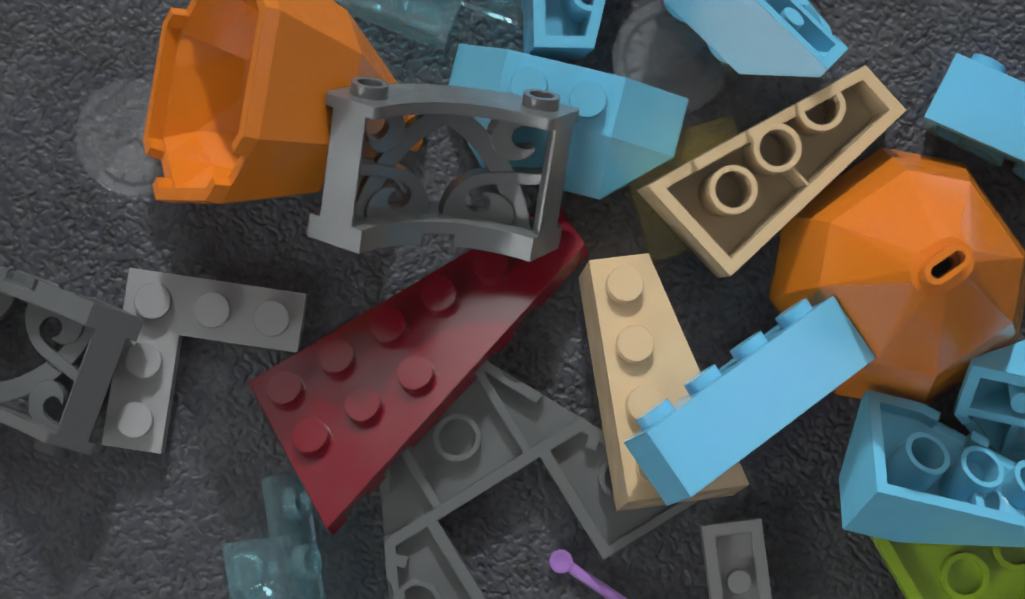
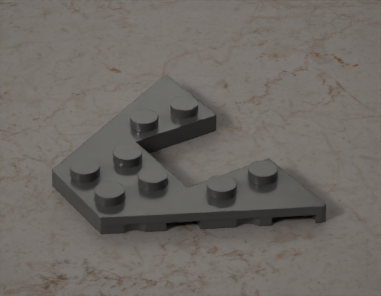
[379,360,699,599]

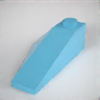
[839,389,1025,547]

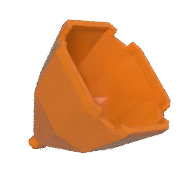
[143,0,423,204]
[768,147,1025,405]

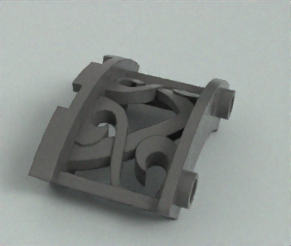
[307,77,579,262]
[0,265,145,459]

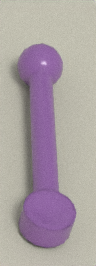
[549,549,627,599]

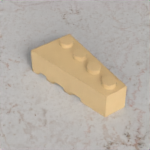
[636,65,906,278]
[578,253,750,512]

